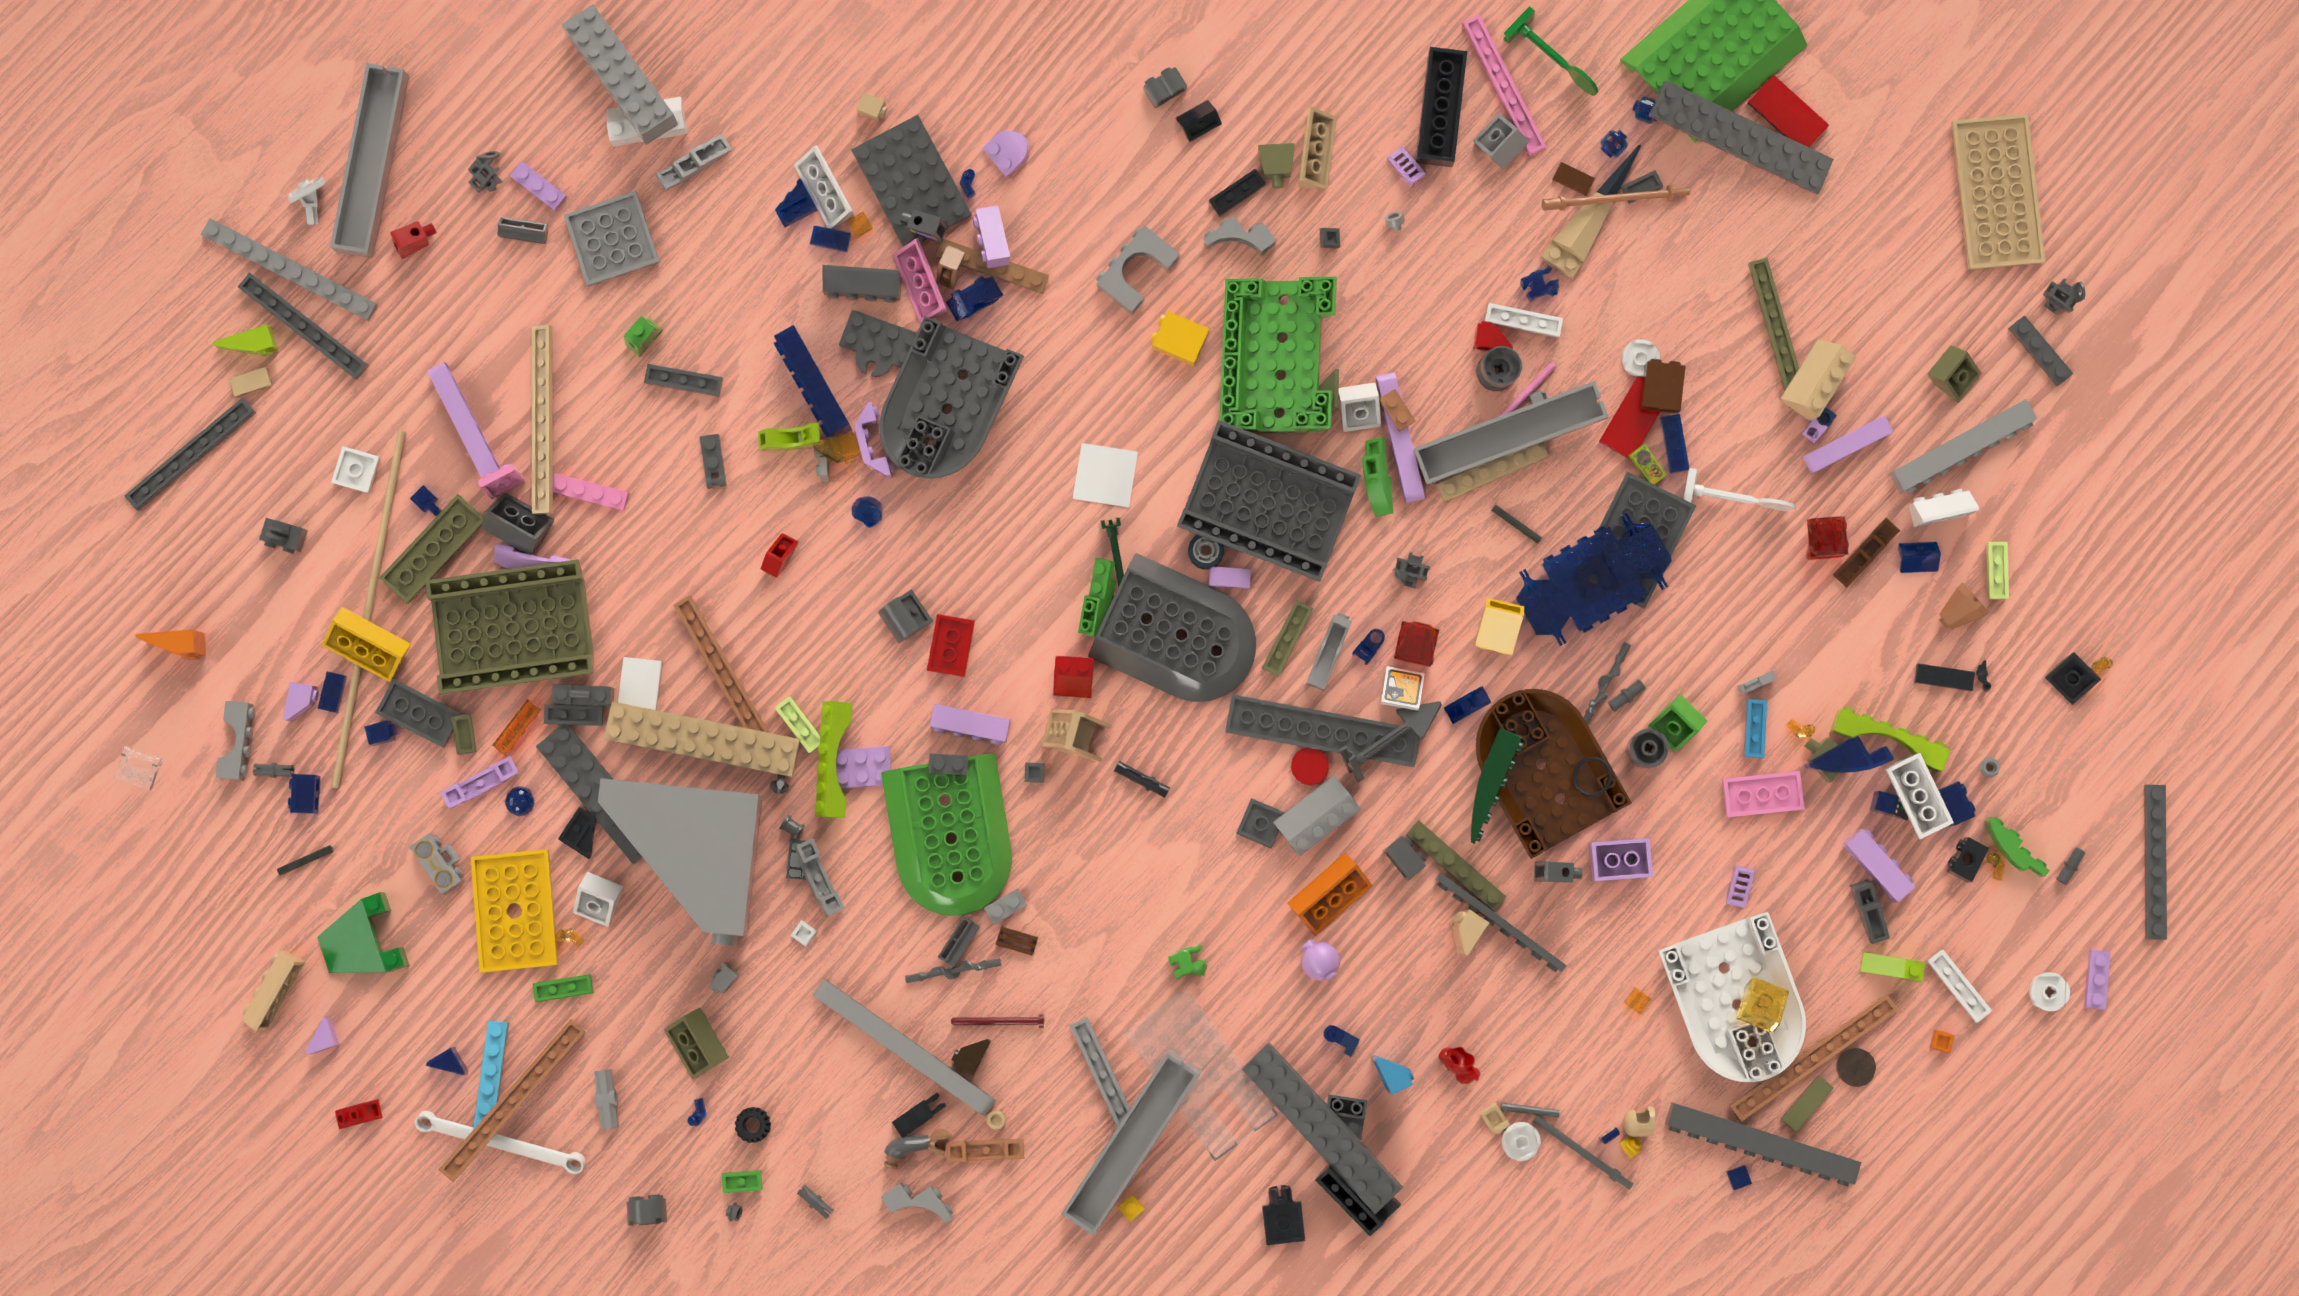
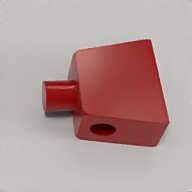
[390,221,437,259]

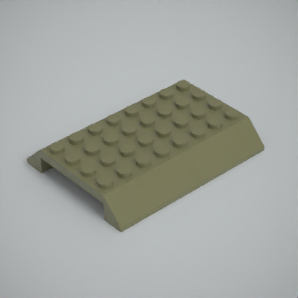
[425,559,594,695]

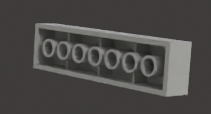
[561,4,678,145]

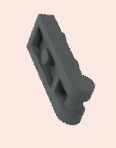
[700,434,727,489]

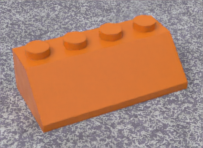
[1287,853,1373,936]

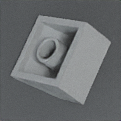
[1473,114,1530,169]

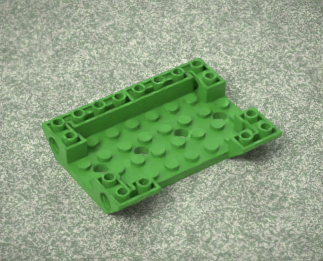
[1219,276,1337,433]

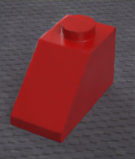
[1473,321,1513,351]
[760,533,799,578]

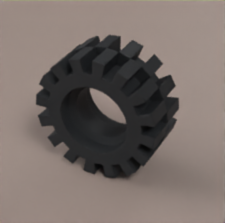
[735,1107,771,1143]

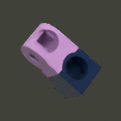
[1802,407,1837,443]

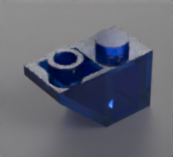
[1444,686,1492,724]

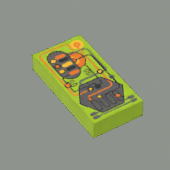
[1629,444,1667,485]

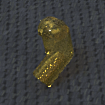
[2091,657,2113,677]
[1986,853,2005,881]
[555,928,584,947]

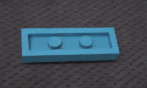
[1744,699,1767,758]

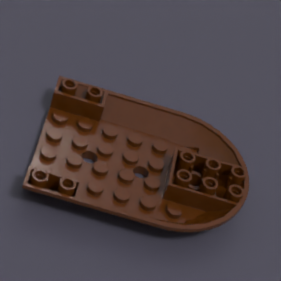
[1475,689,1632,859]

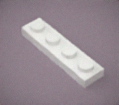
[1485,303,1563,338]
[1926,949,1992,1023]

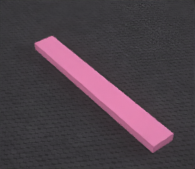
[1462,15,1547,157]

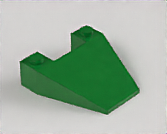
[317,892,410,973]

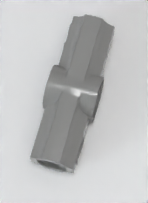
[594,1069,619,1130]

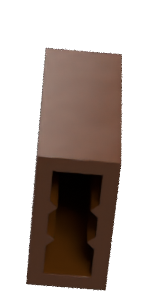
[1640,359,1686,414]

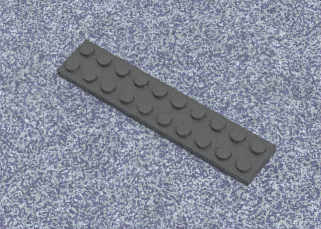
[1649,80,1834,195]
[1225,694,1420,767]
[1242,1042,1403,1214]

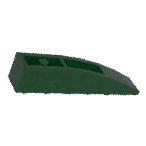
[1471,728,1523,844]

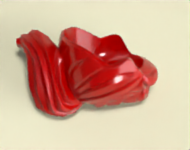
[1438,1047,1481,1084]

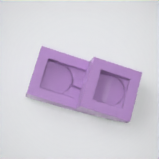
[1209,567,1251,589]

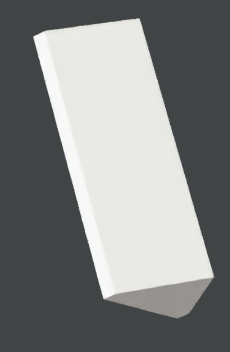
[794,145,855,230]
[1885,753,1954,839]

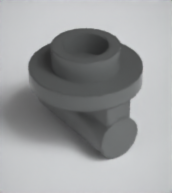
[770,774,789,794]

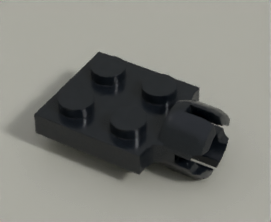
[1262,1185,1305,1245]

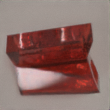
[1806,516,1849,560]
[1394,621,1439,667]

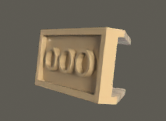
[1041,709,1111,762]

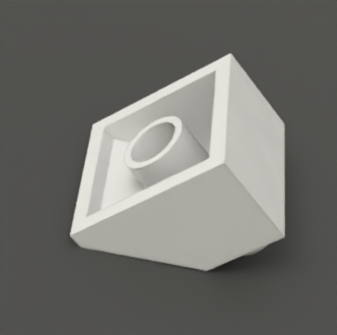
[1338,383,1381,432]
[573,872,623,927]

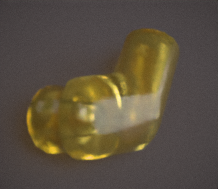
[1786,718,1815,738]

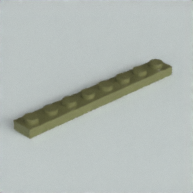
[1748,258,1799,409]

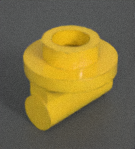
[1619,1136,1642,1159]

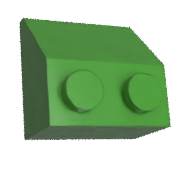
[1648,694,1707,752]

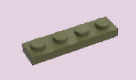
[1262,600,1313,677]

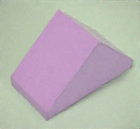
[305,1017,340,1054]

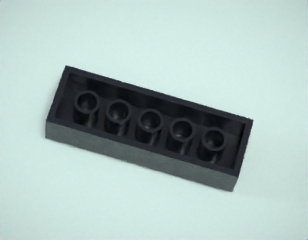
[1415,47,1468,167]

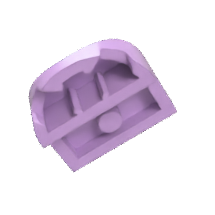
[982,131,1029,177]

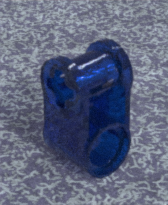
[1352,629,1385,666]

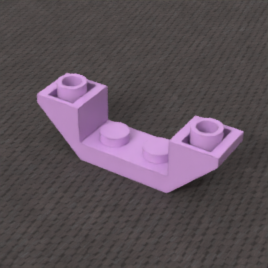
[854,402,894,479]

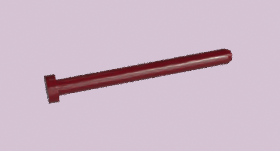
[951,1014,1044,1028]

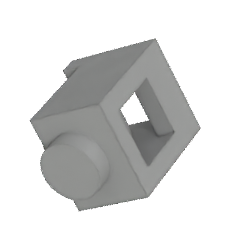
[709,963,740,993]

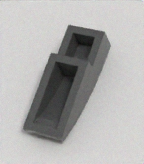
[1850,879,1890,944]

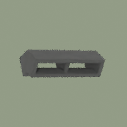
[497,217,548,244]
[938,916,980,967]

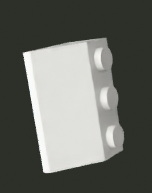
[1909,489,1979,527]

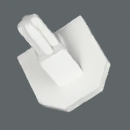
[288,176,325,225]

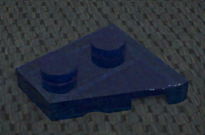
[775,178,818,228]

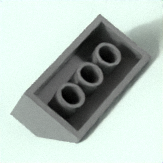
[822,265,902,303]

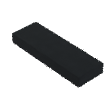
[1209,169,1266,217]
[1914,663,1975,691]

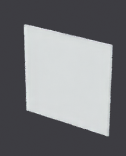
[1073,443,1138,508]

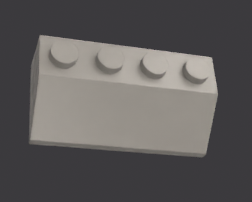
[1273,776,1361,856]

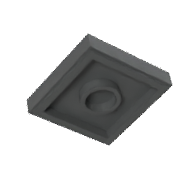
[1236,798,1285,849]

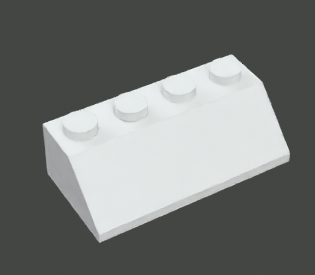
[607,97,688,147]

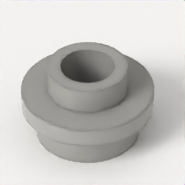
[1980,758,2000,777]

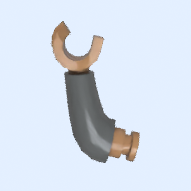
[884,1129,952,1169]

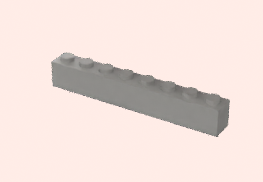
[1889,399,2037,494]

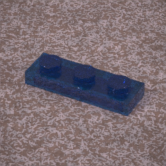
[1660,414,1690,474]

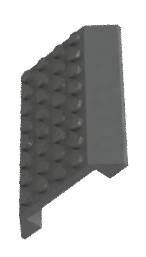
[1177,420,1361,582]

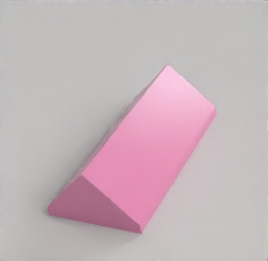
[893,238,948,324]

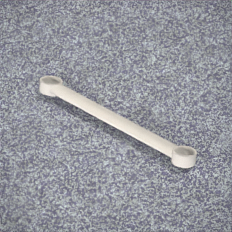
[415,1111,586,1174]

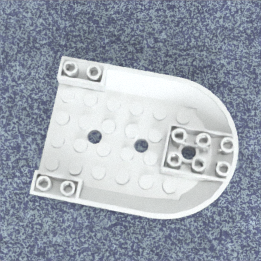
[1659,912,1806,1082]

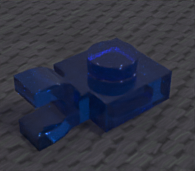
[410,485,442,516]

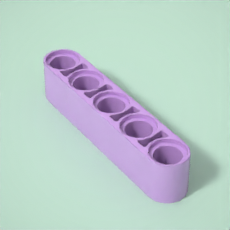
[1802,415,1894,474]

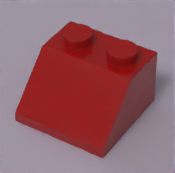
[1053,655,1094,698]

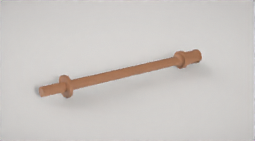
[1542,184,1690,211]

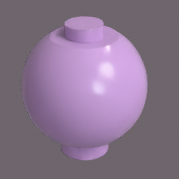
[1301,939,1340,981]

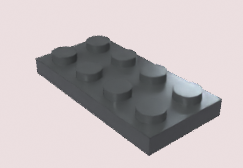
[375,679,462,748]

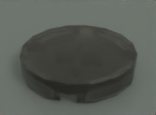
[1836,1048,1876,1087]

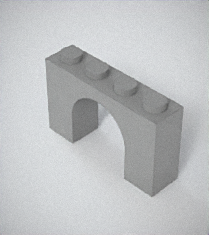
[1096,225,1180,315]

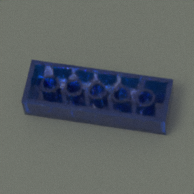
[773,325,853,441]

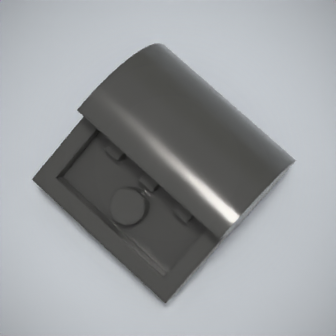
[878,589,933,644]
[1326,1094,1367,1140]

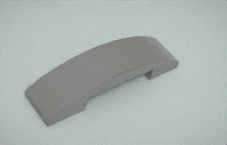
[795,838,845,917]

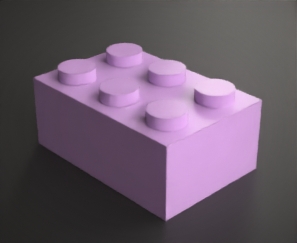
[1588,838,1653,882]

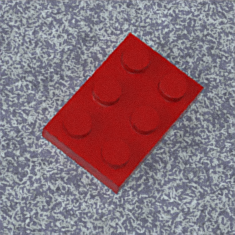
[927,614,975,678]

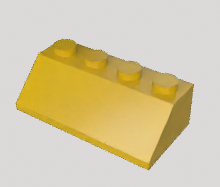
[321,607,411,682]

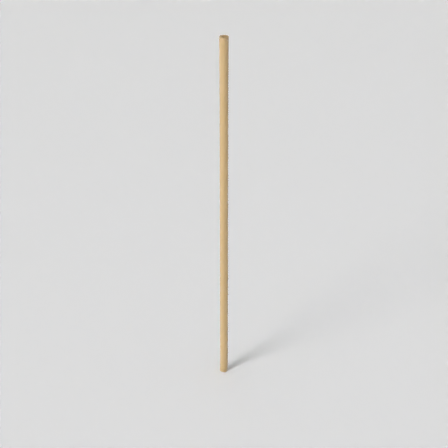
[331,430,405,789]

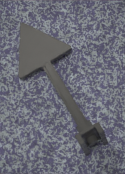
[1339,701,1442,783]

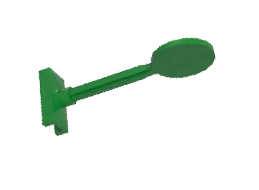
[1503,6,1599,96]

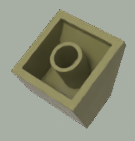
[1928,345,1982,403]

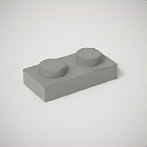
[984,888,1027,925]

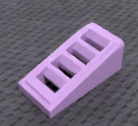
[1387,147,1426,187]
[1726,866,1755,908]

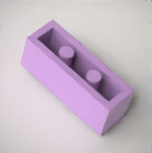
[973,206,1010,269]

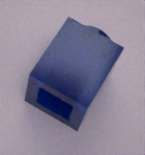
[364,720,397,746]

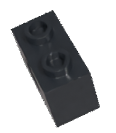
[1947,837,1989,883]

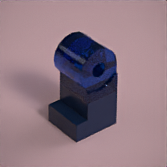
[1323,1025,1360,1057]

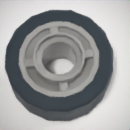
[1188,535,1224,570]

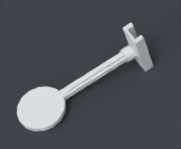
[1683,468,1796,511]

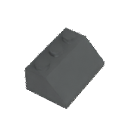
[481,492,554,555]

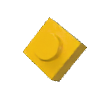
[1118,1194,1145,1222]

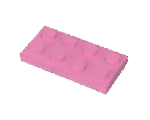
[1722,771,1805,818]

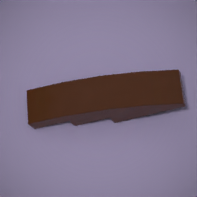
[1832,517,1900,588]

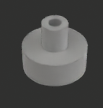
[1384,211,1405,231]

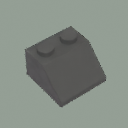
[1383,836,1426,880]

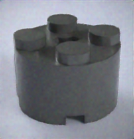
[1627,729,1669,768]
[626,1194,667,1226]

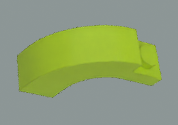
[758,423,821,451]

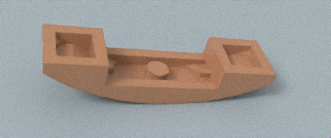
[946,1139,1025,1163]

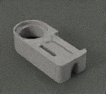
[1737,671,1777,695]

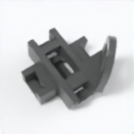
[468,151,503,193]
[2043,278,2086,314]
[1392,552,1430,588]

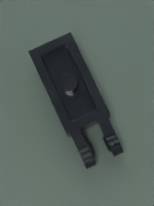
[892,1092,946,1137]

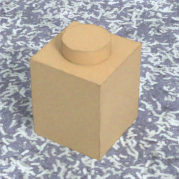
[856,92,887,122]

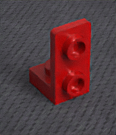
[335,1099,383,1129]

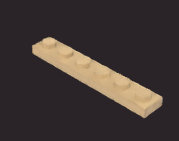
[1436,443,1549,502]

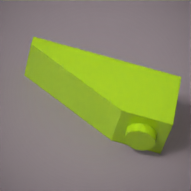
[212,325,279,356]
[1860,952,1925,982]

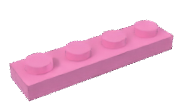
[553,473,629,511]

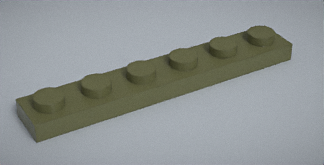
[1406,820,1506,911]

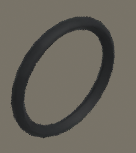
[1573,757,1612,797]

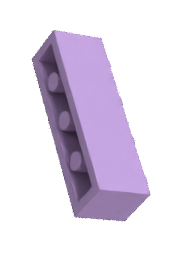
[930,704,1011,746]
[1842,829,1915,903]

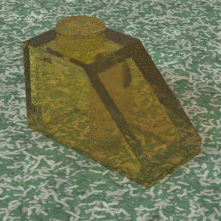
[813,432,861,464]

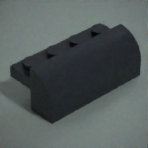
[1315,1164,1401,1236]

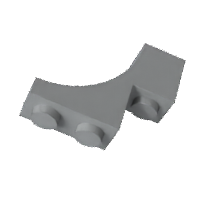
[1203,216,1277,255]
[881,1182,954,1223]

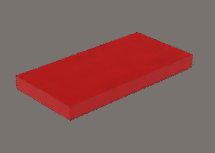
[1748,75,1829,147]
[1599,376,1660,461]

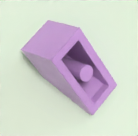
[283,682,319,722]

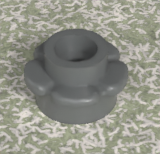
[726,1202,743,1221]

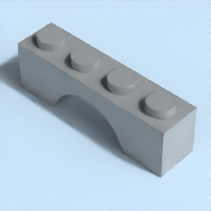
[216,701,255,781]

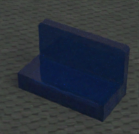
[1898,542,1941,573]

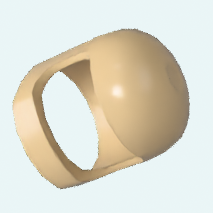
[1624,1106,1655,1137]

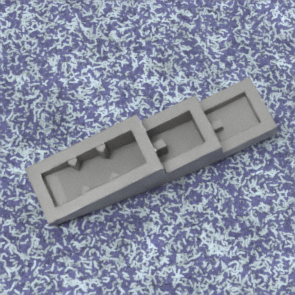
[656,134,732,192]

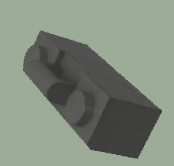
[552,684,615,707]

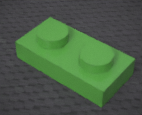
[722,1170,763,1193]

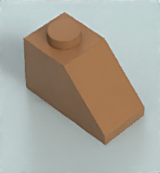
[936,245,965,290]

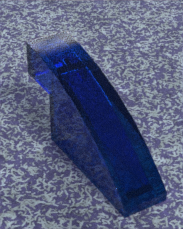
[1804,735,1894,774]

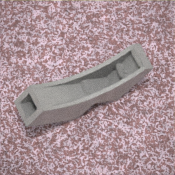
[1306,613,1352,691]

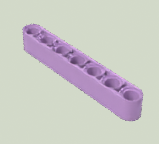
[427,362,500,478]
[1375,372,1425,503]

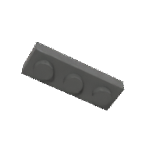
[544,704,604,726]

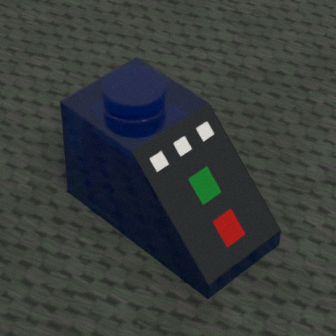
[1870,791,1908,821]

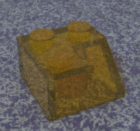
[1736,977,1789,1033]

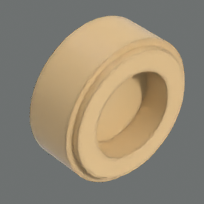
[986,1110,1006,1130]

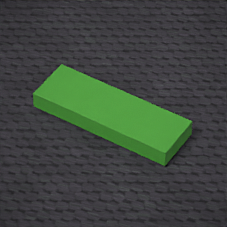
[532,974,594,1002]

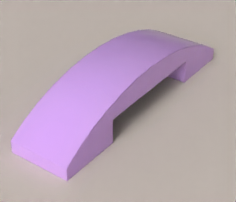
[494,543,571,569]
[440,756,519,809]

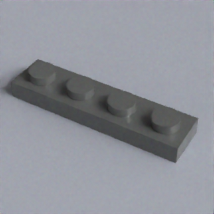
[2008,315,2074,386]
[644,364,723,397]

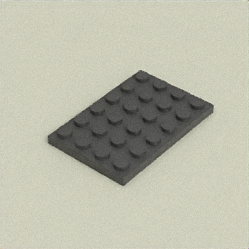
[851,115,972,247]
[1575,472,1696,609]

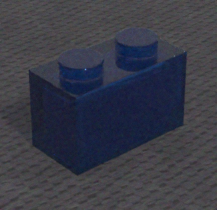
[288,774,321,814]
[1938,781,1976,826]

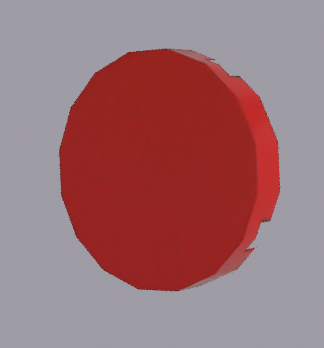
[1291,748,1329,786]

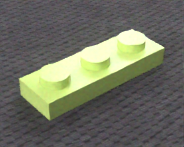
[1986,542,2009,600]
[775,696,820,754]

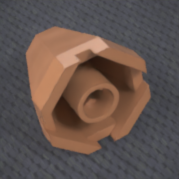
[1939,582,1989,629]

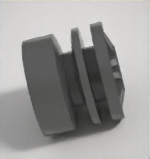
[1476,346,1522,392]

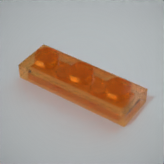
[492,699,541,756]

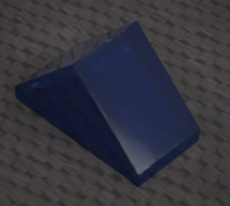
[426,1047,468,1075]

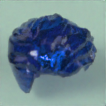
[851,496,883,528]

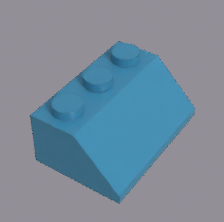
[1371,1055,1414,1095]

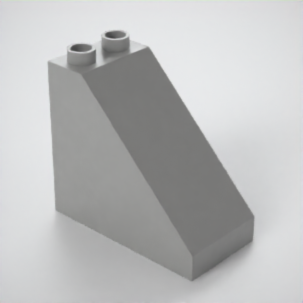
[598,778,762,946]

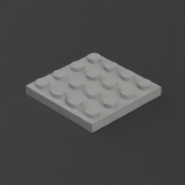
[564,191,660,287]

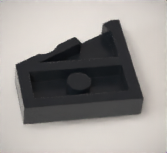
[558,807,596,859]

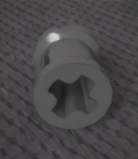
[779,815,805,840]

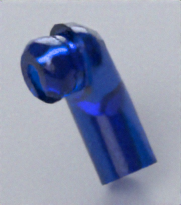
[960,169,976,198]
[687,1098,706,1126]

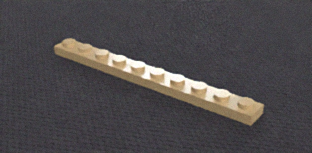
[532,325,553,515]

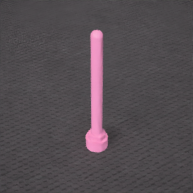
[1492,363,1556,419]

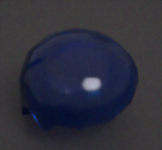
[505,786,535,817]

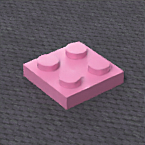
[477,464,525,499]

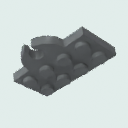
[839,310,917,377]

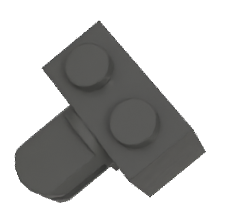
[259,518,308,554]

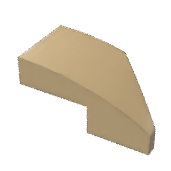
[1479,1102,1511,1134]

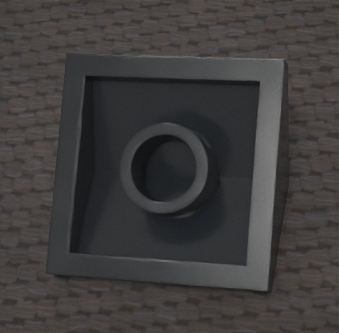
[2045,652,2101,705]

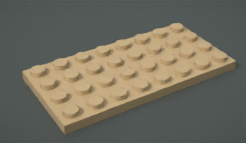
[1951,114,2046,270]

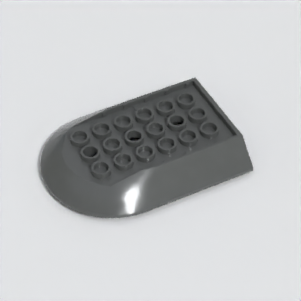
[880,316,1024,479]
[1088,553,1256,702]

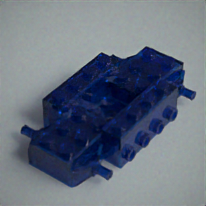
[1515,513,1672,646]

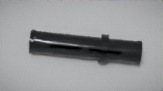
[1114,761,1170,798]

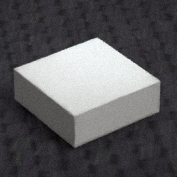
[790,920,818,947]

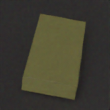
[451,713,477,755]

